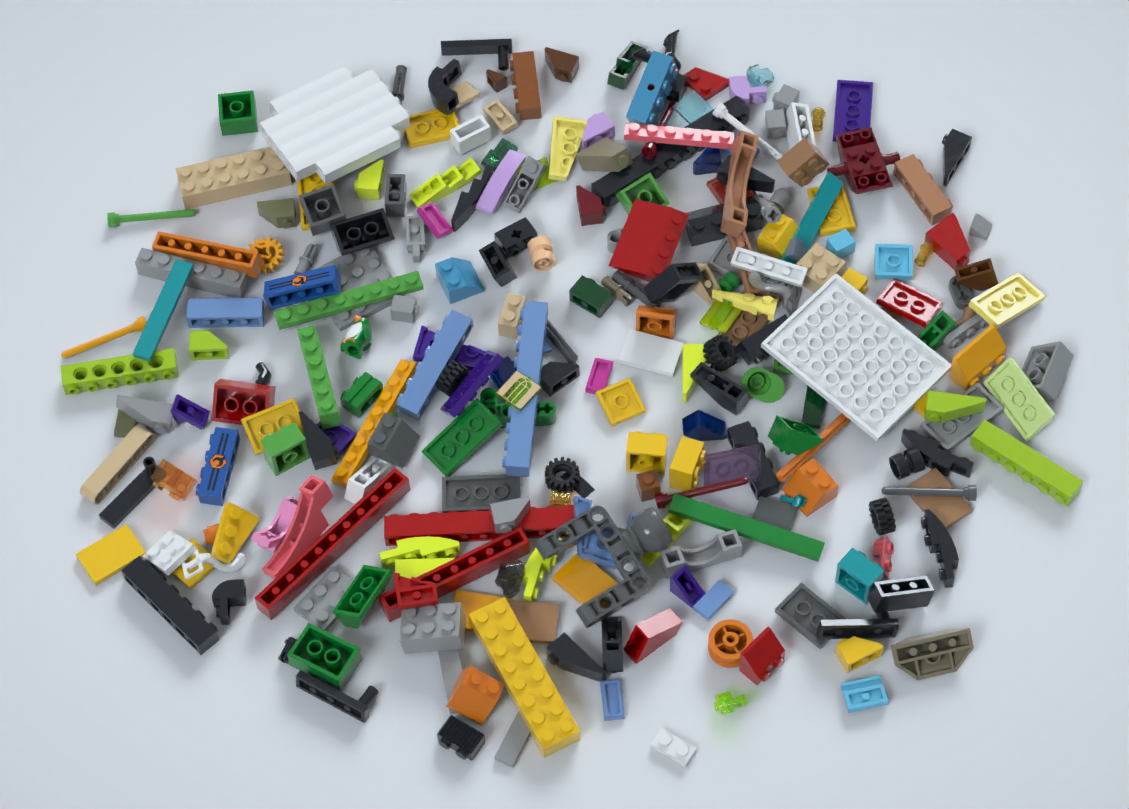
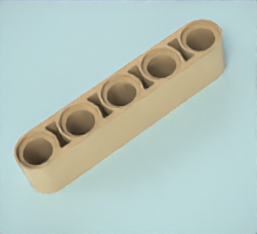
[80,424,155,504]

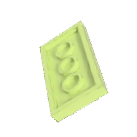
[983,357,1056,441]

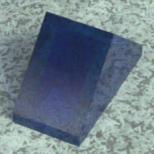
[693,147,722,175]

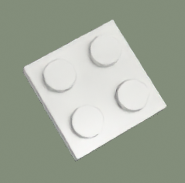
[142,530,197,576]

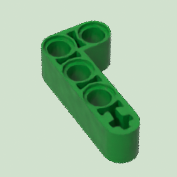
[480,388,556,428]

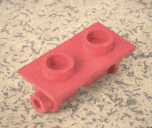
[872,535,894,579]

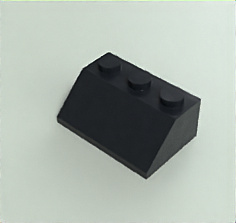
[331,208,395,256]

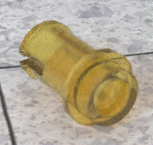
[811,107,826,132]
[914,242,934,267]

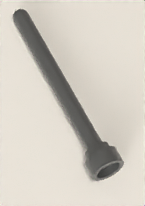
[881,485,977,501]

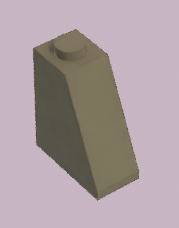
[576,137,633,172]

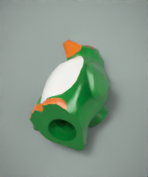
[340,315,372,359]

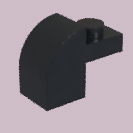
[212,579,246,625]

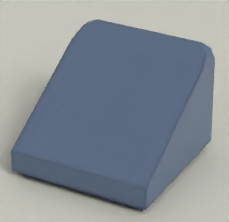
[786,238,806,262]

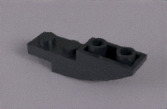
[901,428,974,478]
[921,509,959,588]

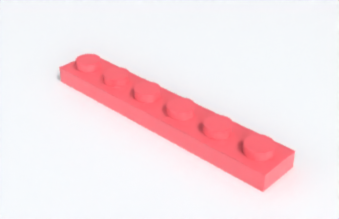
[624,123,734,150]

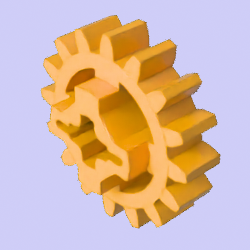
[248,237,285,275]

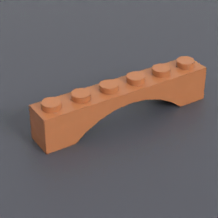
[720,130,758,237]

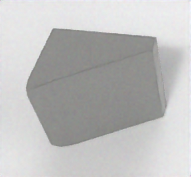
[969,213,992,240]

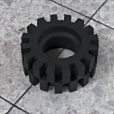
[703,334,738,372]
[436,360,470,397]
[545,457,580,495]
[869,497,896,536]

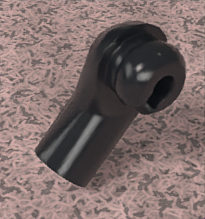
[255,362,272,385]

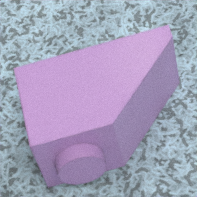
[582,111,615,150]

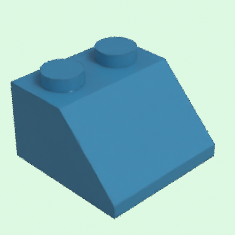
[435,257,485,304]

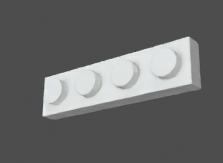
[730,247,808,288]

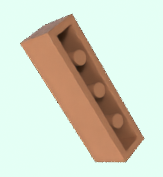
[893,154,953,226]

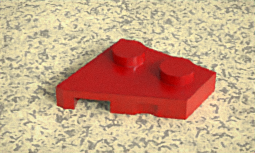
[684,67,729,102]
[393,573,439,610]

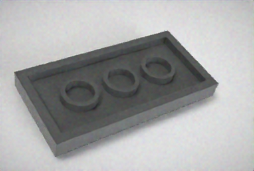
[442,474,521,513]

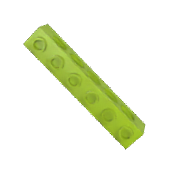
[61,348,179,395]

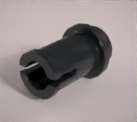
[278,637,297,664]

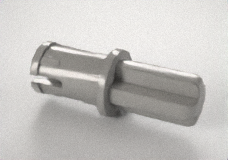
[294,243,317,274]

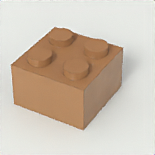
[777,137,830,187]

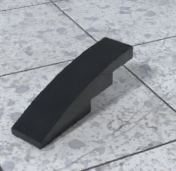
[451,165,493,232]

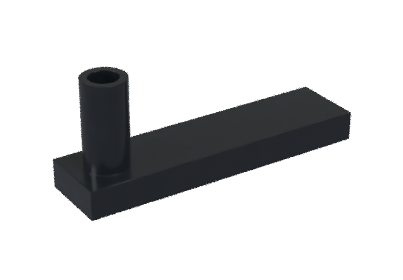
[441,39,512,71]
[99,457,167,529]
[816,611,900,639]
[296,670,379,723]

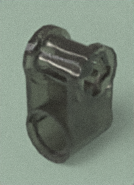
[495,560,525,598]

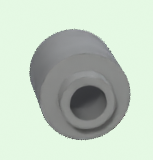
[769,188,791,214]

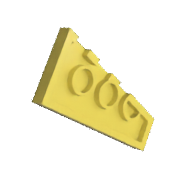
[548,116,587,181]

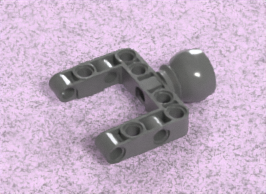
[534,506,673,628]

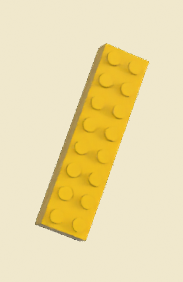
[469,597,580,758]

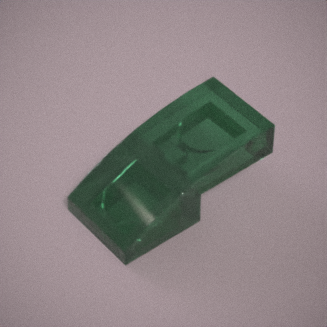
[481,138,518,172]

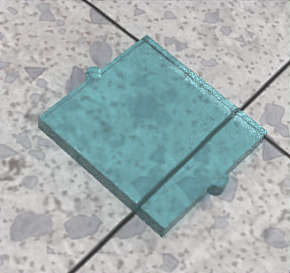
[673,90,713,124]

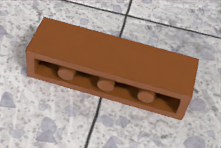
[509,51,542,120]

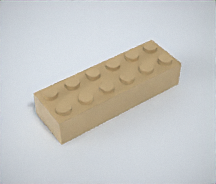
[175,147,292,210]

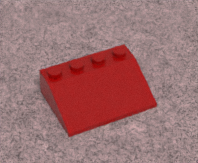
[608,199,689,282]

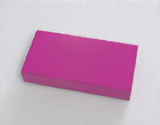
[417,202,453,239]
[585,358,613,394]

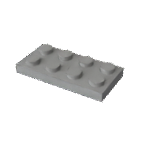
[920,383,1004,451]

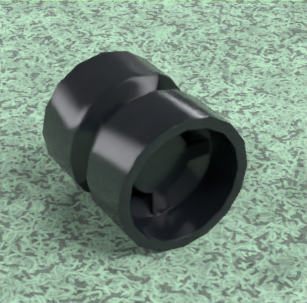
[889,447,925,480]

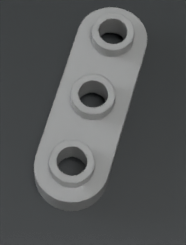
[943,314,989,349]

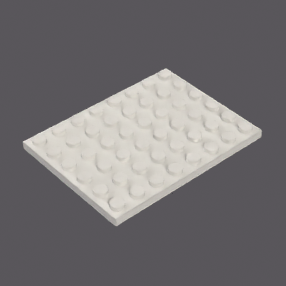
[761,273,951,441]

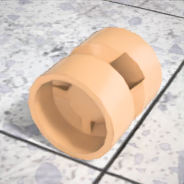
[527,236,556,271]

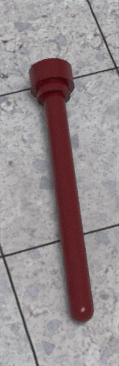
[641,102,676,159]
[655,477,748,509]

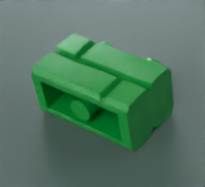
[340,372,383,418]

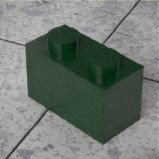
[569,275,613,318]

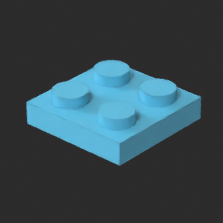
[875,244,913,280]

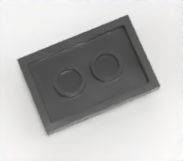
[775,583,846,649]

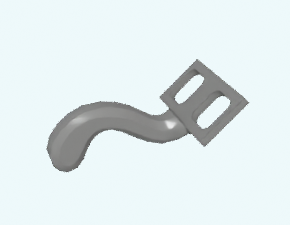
[748,272,802,316]

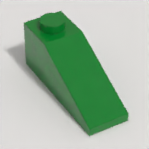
[917,310,959,351]

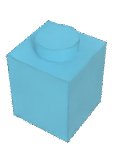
[825,229,856,259]

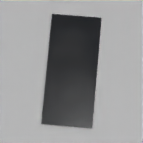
[560,472,595,498]

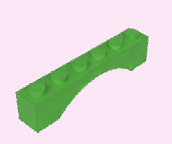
[297,325,341,430]

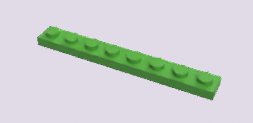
[274,271,424,330]

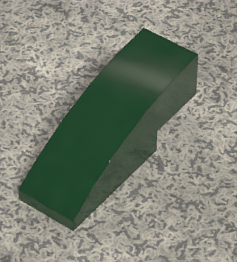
[607,41,647,90]

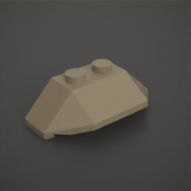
[891,628,974,680]

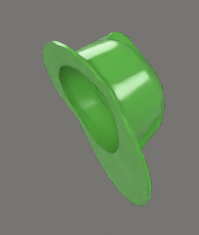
[741,367,785,403]

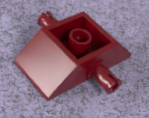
[827,127,900,194]

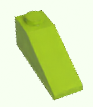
[924,390,986,423]

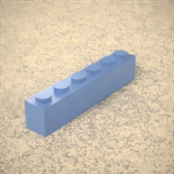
[396,309,474,421]

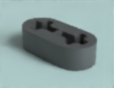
[948,276,973,310]

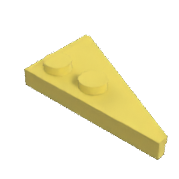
[712,290,778,321]

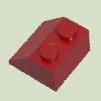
[739,627,785,685]

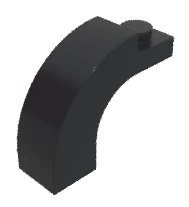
[428,59,462,115]

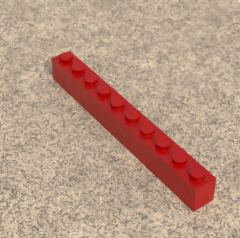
[255,468,410,620]
[384,505,575,546]

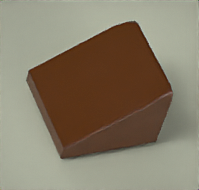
[486,69,508,93]

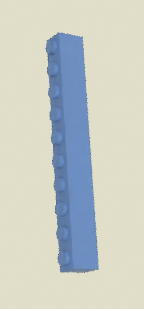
[502,301,548,477]

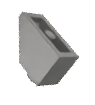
[490,496,530,534]

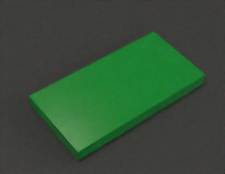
[421,398,503,477]

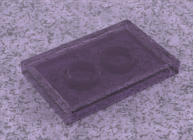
[704,444,761,486]

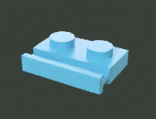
[840,675,888,713]

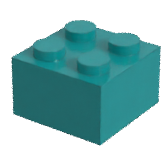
[835,548,884,605]

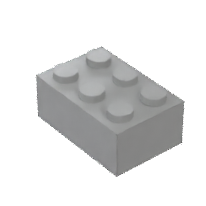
[399,602,466,654]

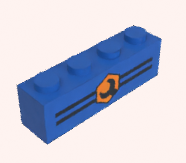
[263,265,341,310]
[196,427,240,506]

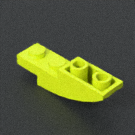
[379,536,461,568]
[521,536,563,602]

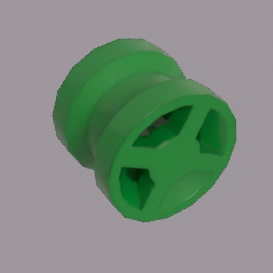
[717,272,740,292]

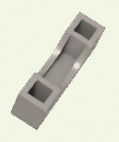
[660,529,742,579]

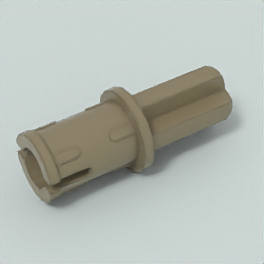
[601,276,634,307]

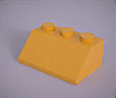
[949,324,1007,391]

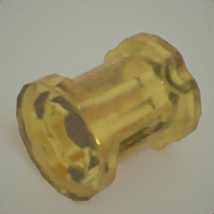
[550,490,571,506]

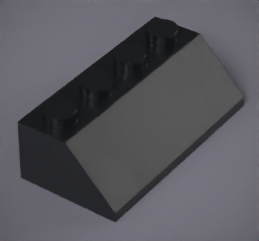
[685,197,764,247]

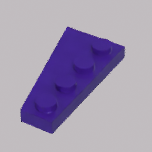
[413,325,486,370]

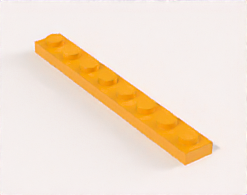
[331,359,417,487]

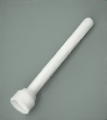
[712,103,783,160]

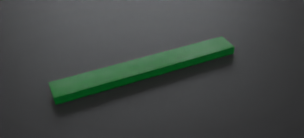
[668,493,825,562]

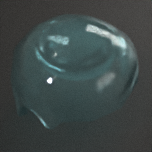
[746,64,775,88]

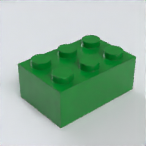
[287,623,362,691]

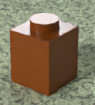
[636,470,661,502]

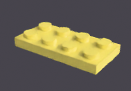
[969,272,1045,329]

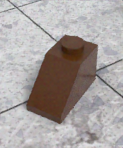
[544,47,579,83]
[954,258,998,291]

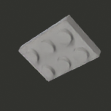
[294,566,353,631]

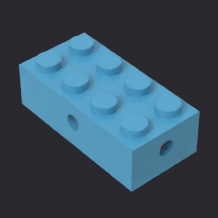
[626,50,679,126]

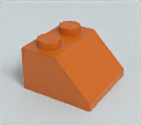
[636,305,677,339]
[782,458,838,517]
[446,666,505,725]

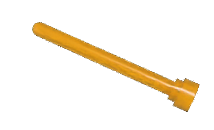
[61,316,146,359]

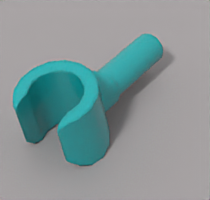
[780,494,806,507]

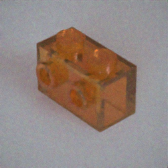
[150,459,197,501]

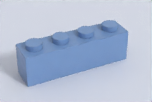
[186,297,265,328]

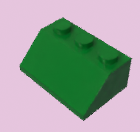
[332,565,393,629]

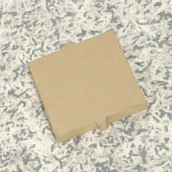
[451,81,480,109]

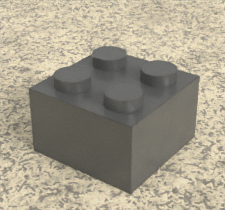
[299,184,346,236]

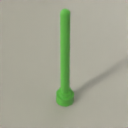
[107,209,196,227]

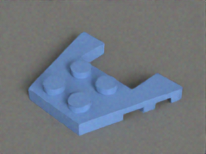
[573,496,636,570]

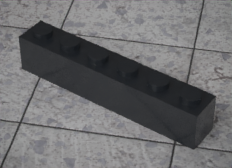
[121,556,219,655]

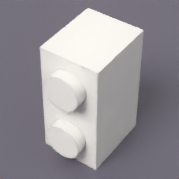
[450,115,491,155]

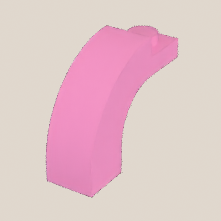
[251,496,298,552]

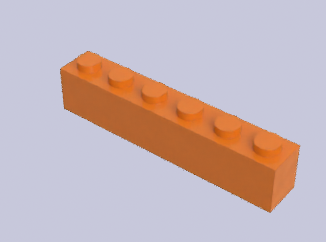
[152,231,265,278]

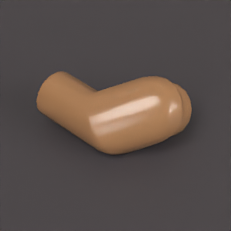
[955,306,976,326]

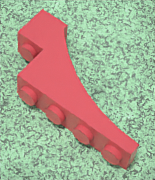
[262,475,333,579]

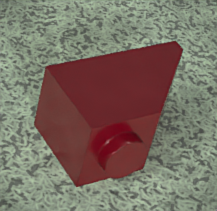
[576,185,606,226]

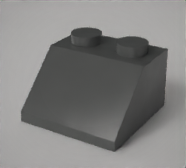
[367,412,420,468]

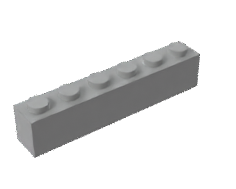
[135,248,249,298]

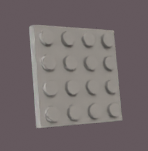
[314,247,405,331]

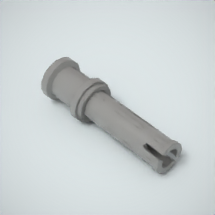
[753,194,781,223]

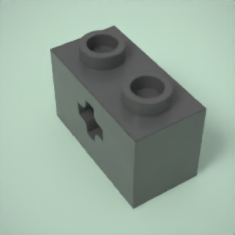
[385,174,407,217]

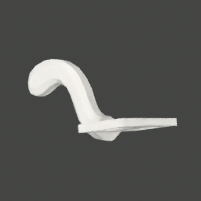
[182,549,247,580]

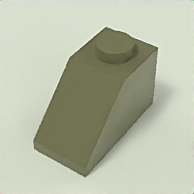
[257,198,297,228]

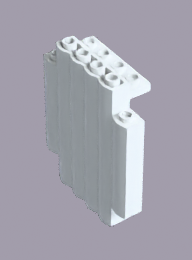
[259,67,411,185]

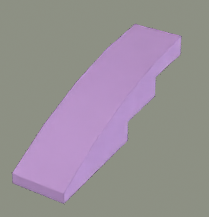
[476,149,526,215]

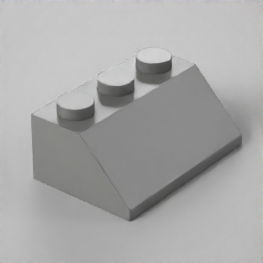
[1022,341,1074,402]

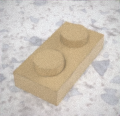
[483,99,518,135]

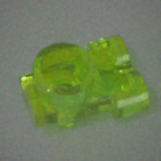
[714,691,747,715]

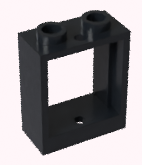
[643,262,704,304]

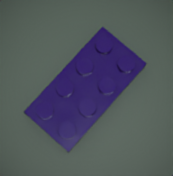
[833,80,873,142]
[440,350,503,418]

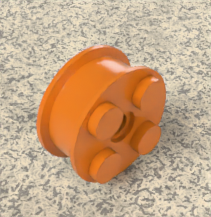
[708,619,753,668]

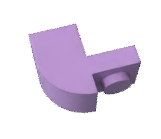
[729,76,767,108]

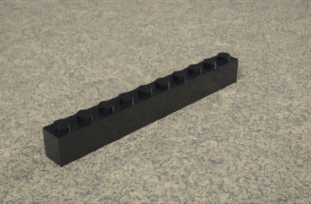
[591,95,750,208]

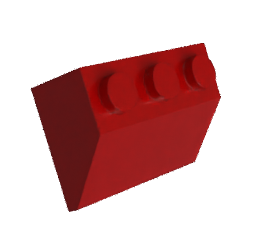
[211,379,276,425]

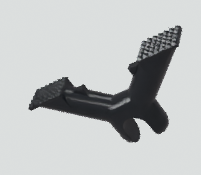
[629,30,681,70]

